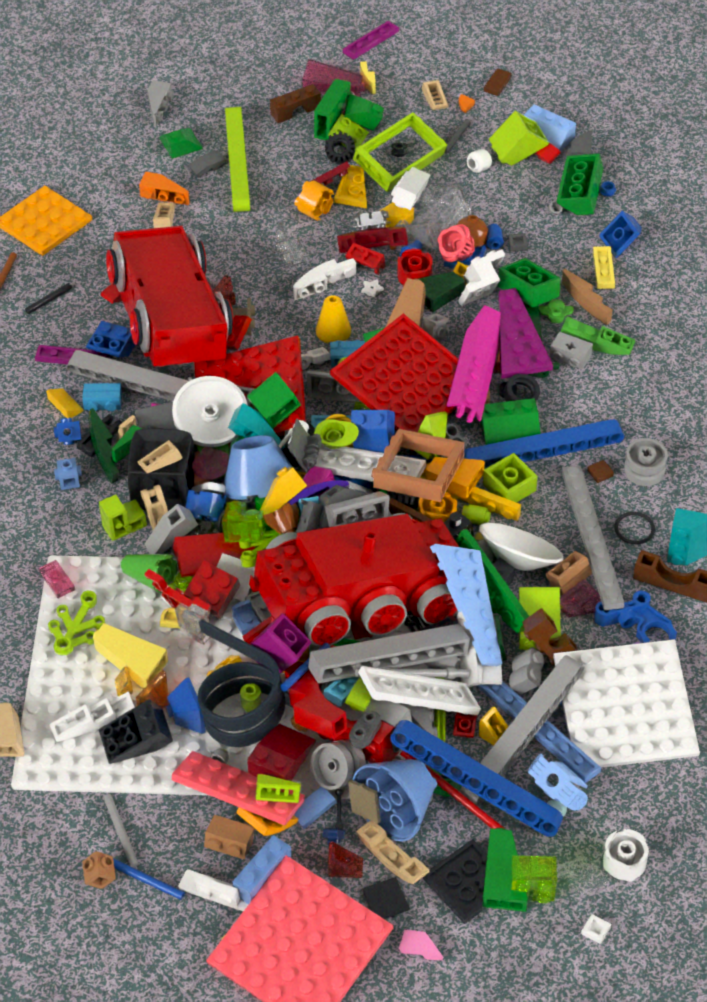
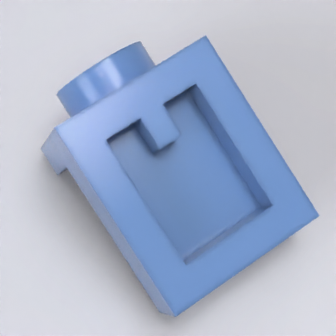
[232,600,260,635]

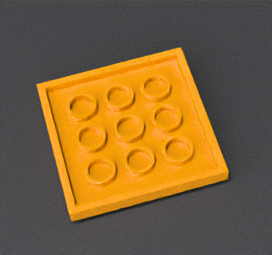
[0,185,92,256]

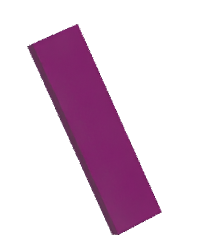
[343,21,399,60]
[35,345,110,364]

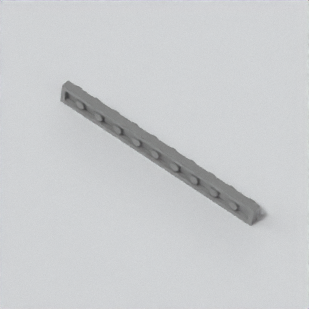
[561,465,624,610]

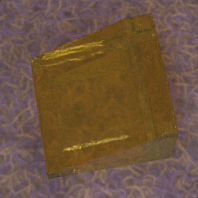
[115,666,133,697]

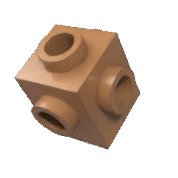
[82,851,116,889]

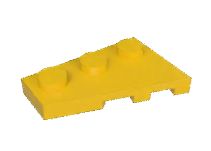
[334,165,367,208]

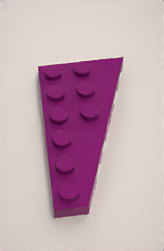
[498,288,553,379]

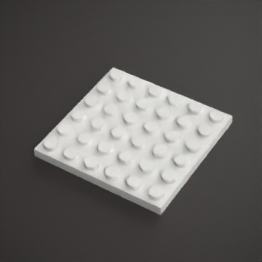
[553,640,700,767]

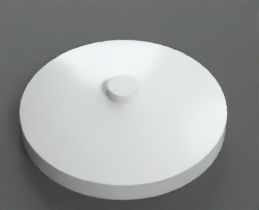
[172,376,248,447]

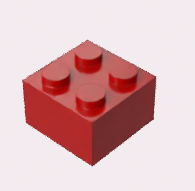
[184,560,240,619]

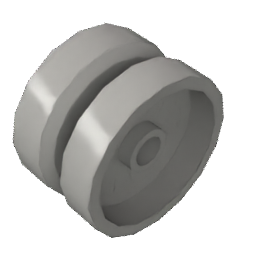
[624,438,668,486]
[311,739,366,790]

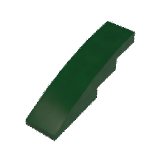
[88,408,120,484]

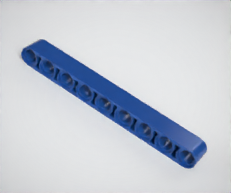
[464,419,624,469]
[391,720,563,837]

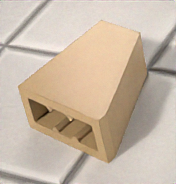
[0,702,25,757]

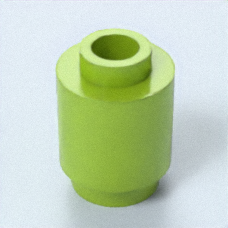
[462,504,491,526]
[240,684,262,713]

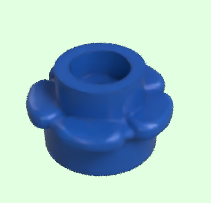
[599,181,616,196]

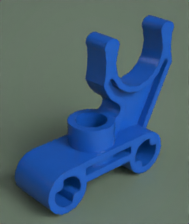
[594,591,677,643]

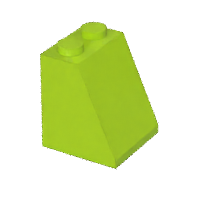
[489,111,549,165]
[518,587,561,650]

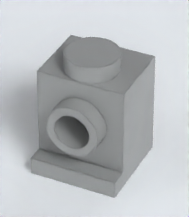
[423,313,449,343]

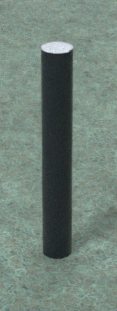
[25,283,72,314]

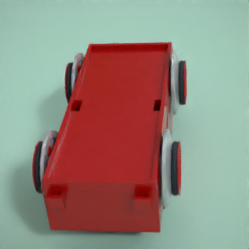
[106,226,234,367]

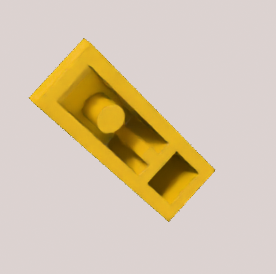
[256,467,307,523]

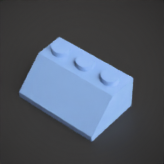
[524,105,576,152]

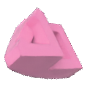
[399,930,443,960]

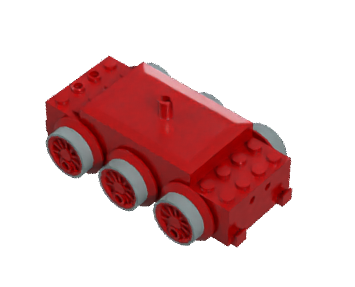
[249,513,459,647]

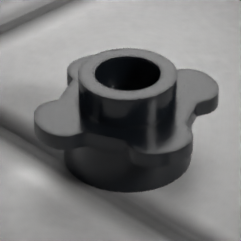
[391,143,408,157]

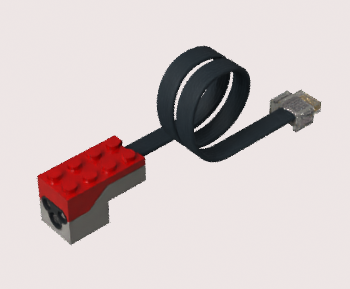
[174,603,412,764]

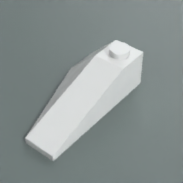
[456,611,483,688]

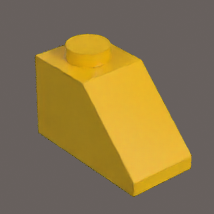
[380,202,414,227]

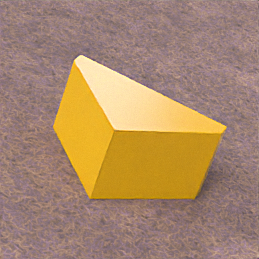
[479,707,509,746]

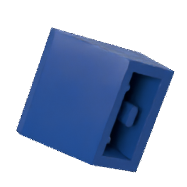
[86,321,135,358]

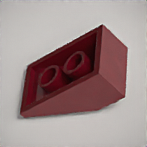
[247,723,316,781]

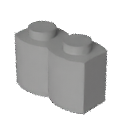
[509,647,544,695]

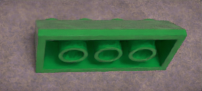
[557,154,603,215]

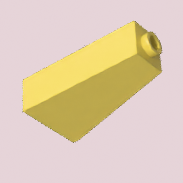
[93,623,168,691]

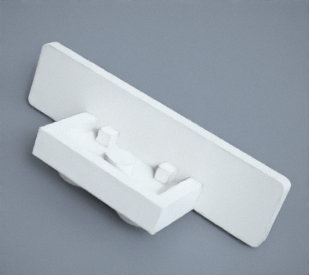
[178,870,248,911]

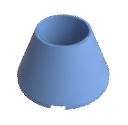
[224,435,293,500]

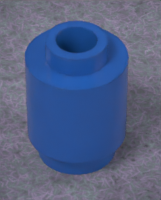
[486,224,504,249]

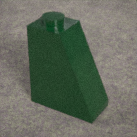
[418,271,465,312]

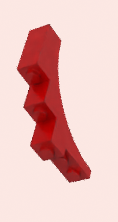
[285,645,348,740]

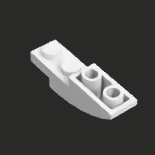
[293,258,356,300]

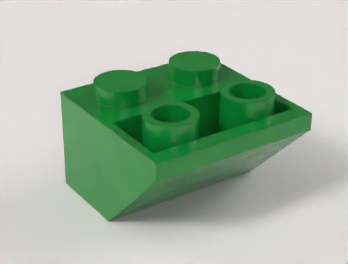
[247,372,301,429]

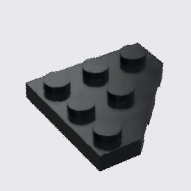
[423,839,487,924]

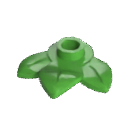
[538,299,574,323]

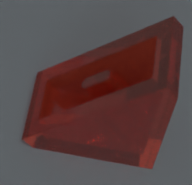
[328,841,363,878]

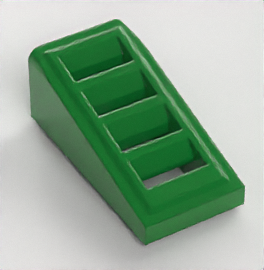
[112,425,142,463]

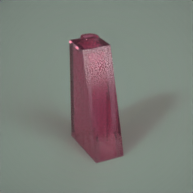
[302,59,365,97]

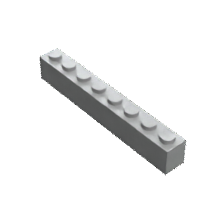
[308,624,470,683]

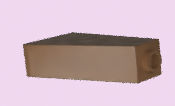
[386,278,426,328]

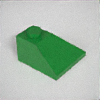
[344,94,384,131]
[159,127,203,159]

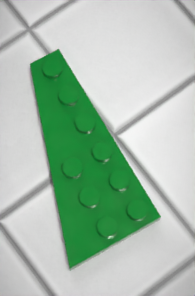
[456,529,529,633]

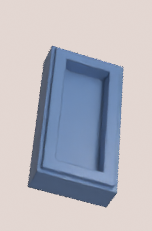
[294,787,337,829]

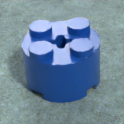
[186,490,226,522]

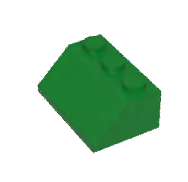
[480,398,541,445]

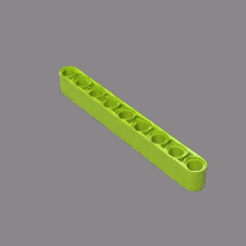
[225,106,250,212]

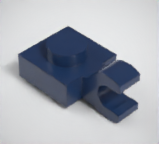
[322,828,346,846]

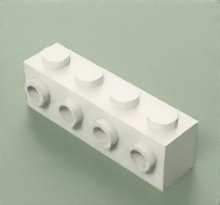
[391,167,430,210]

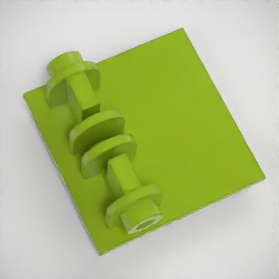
[328,114,369,150]

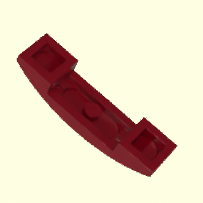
[337,227,408,253]

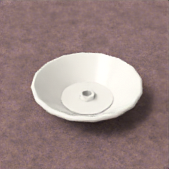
[479,523,564,571]

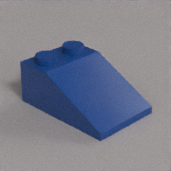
[351,410,395,453]

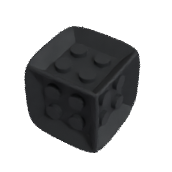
[128,428,195,511]

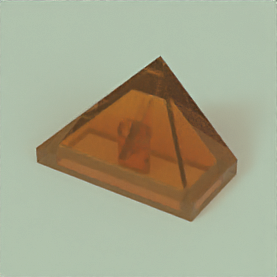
[136,670,169,708]

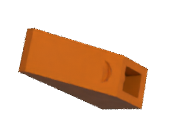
[139,171,190,205]

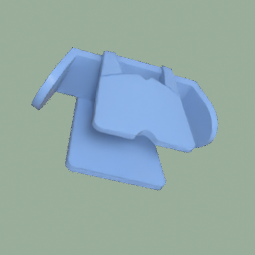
[528,753,588,811]

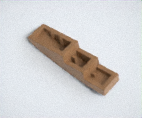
[562,269,612,325]

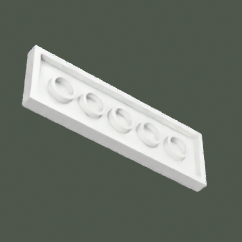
[308,443,426,482]
[358,666,481,715]

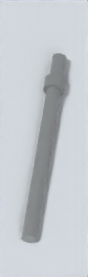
[355,667,470,679]

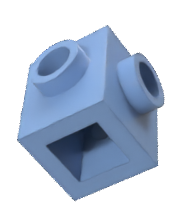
[54,458,82,490]

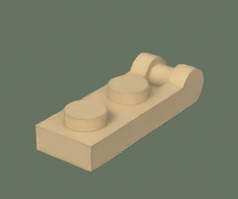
[140,485,168,530]

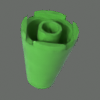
[121,554,178,593]

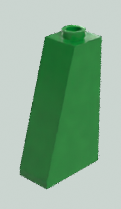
[314,79,350,140]
[482,828,528,912]

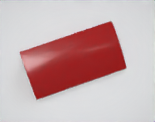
[173,530,257,577]

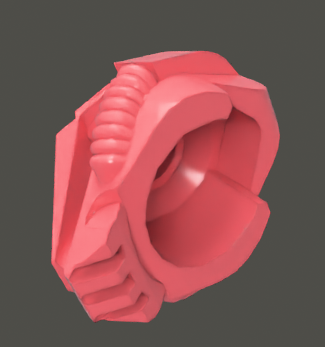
[438,224,475,262]

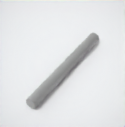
[103,794,139,867]

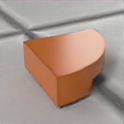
[459,94,475,113]

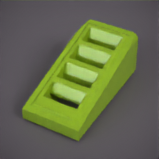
[256,774,301,803]

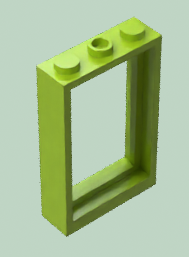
[353,112,447,192]

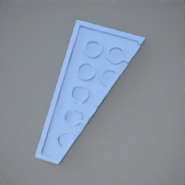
[430,544,502,667]

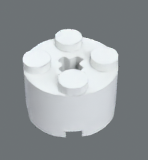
[603,829,649,882]

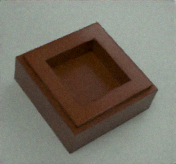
[587,460,614,483]

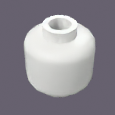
[467,149,492,173]

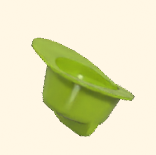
[314,419,359,450]

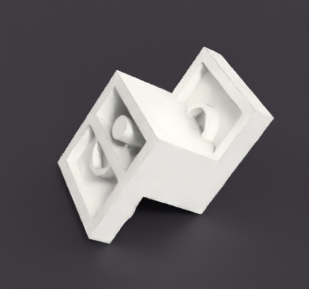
[458,250,505,306]

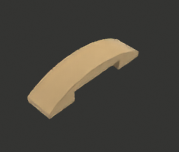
[356,820,429,884]

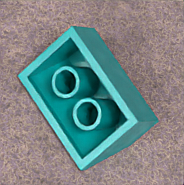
[667,508,707,566]

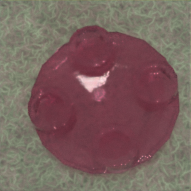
[192,447,229,480]

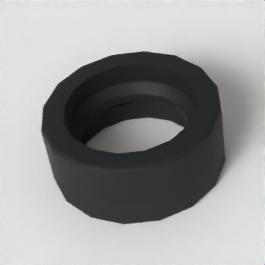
[503,374,540,402]

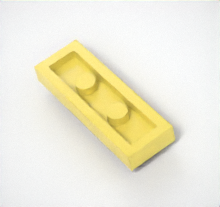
[593,246,615,289]

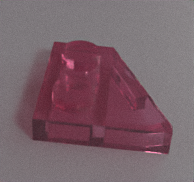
[560,579,601,618]

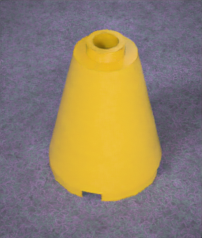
[316,295,351,344]

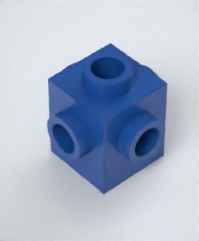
[54,418,82,445]

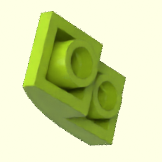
[345,677,372,712]

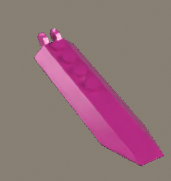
[447,305,501,423]

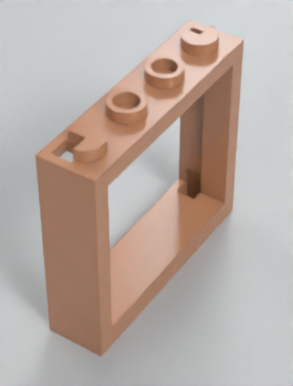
[371,429,465,502]

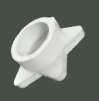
[361,279,384,297]

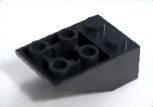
[99,699,173,764]

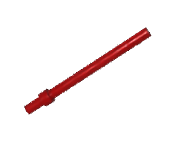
[400,750,505,829]

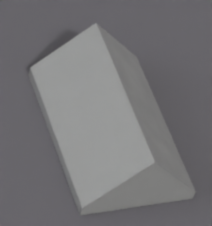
[324,491,390,527]

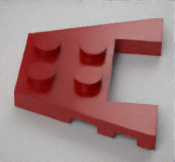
[144,569,211,622]

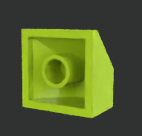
[414,411,448,460]

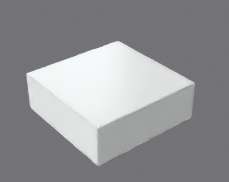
[581,914,611,944]

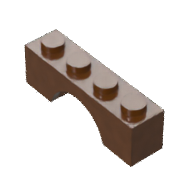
[633,550,707,603]

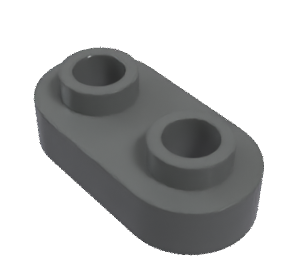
[349,711,382,749]

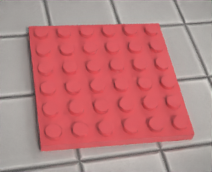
[206,855,394,1002]

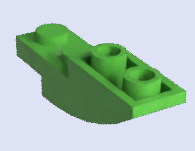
[560,317,635,355]

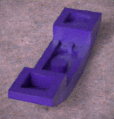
[286,480,350,505]

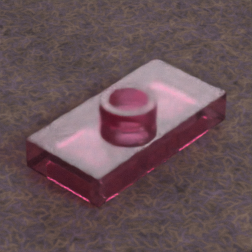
[39,560,75,598]

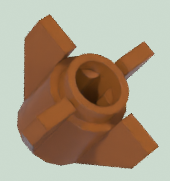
[263,503,299,535]

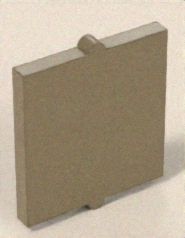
[348,780,381,824]

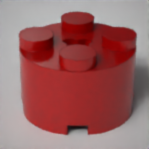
[397,249,433,287]

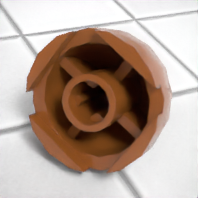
[456,215,488,247]

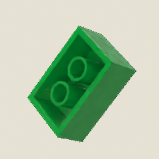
[498,258,560,307]

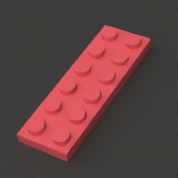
[171,751,305,825]

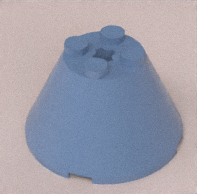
[353,759,437,841]

